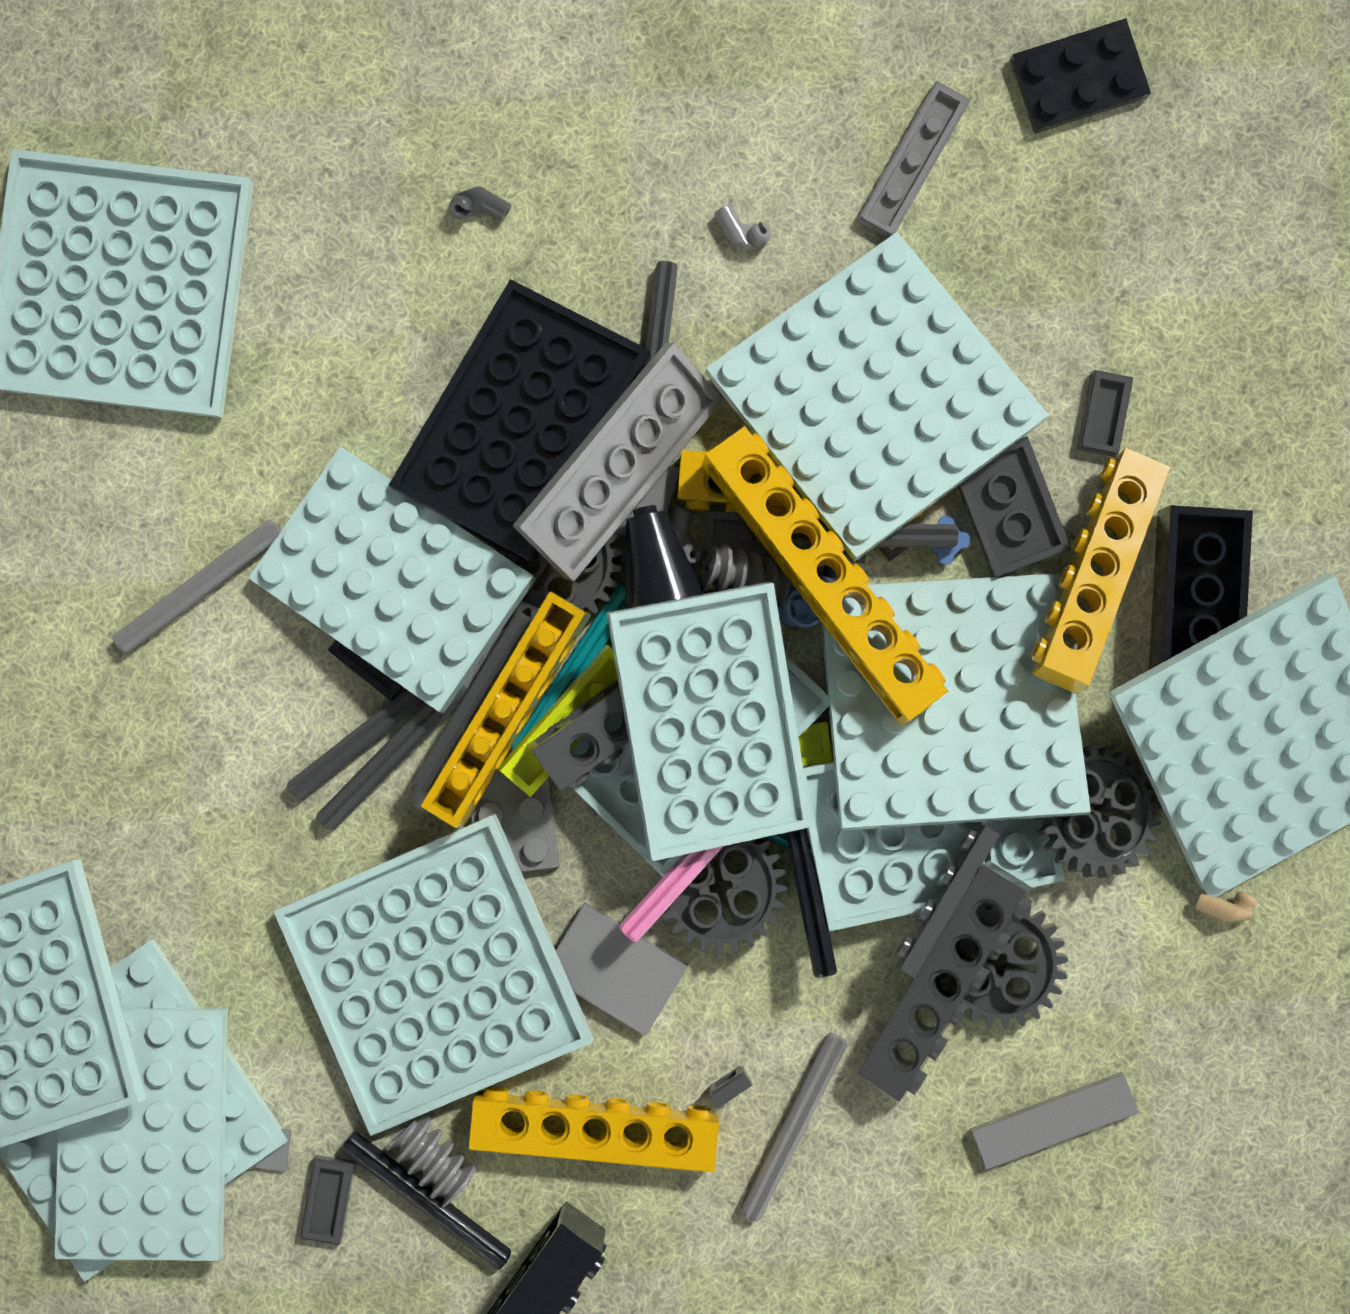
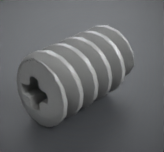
[701,543,791,607]
[384,1117,476,1209]

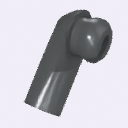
[449,186,512,222]

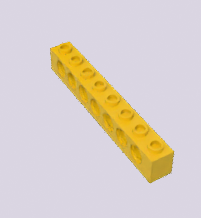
[702,426,949,726]

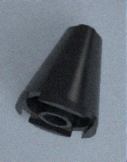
[625,505,704,609]

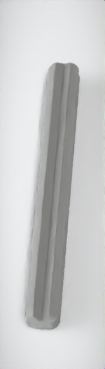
[113,520,281,653]
[741,1033,847,1222]

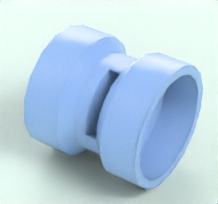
[778,587,820,627]

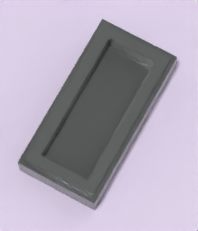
[1077,370,1134,457]
[300,1155,356,1245]

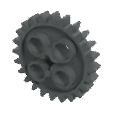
[496,534,623,619]
[1033,745,1161,878]
[655,839,788,954]
[939,903,1068,1030]

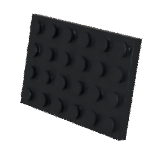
[389,279,651,563]

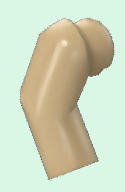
[1195,891,1257,922]

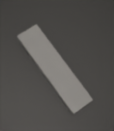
[857,80,971,239]
[970,1072,1139,1170]

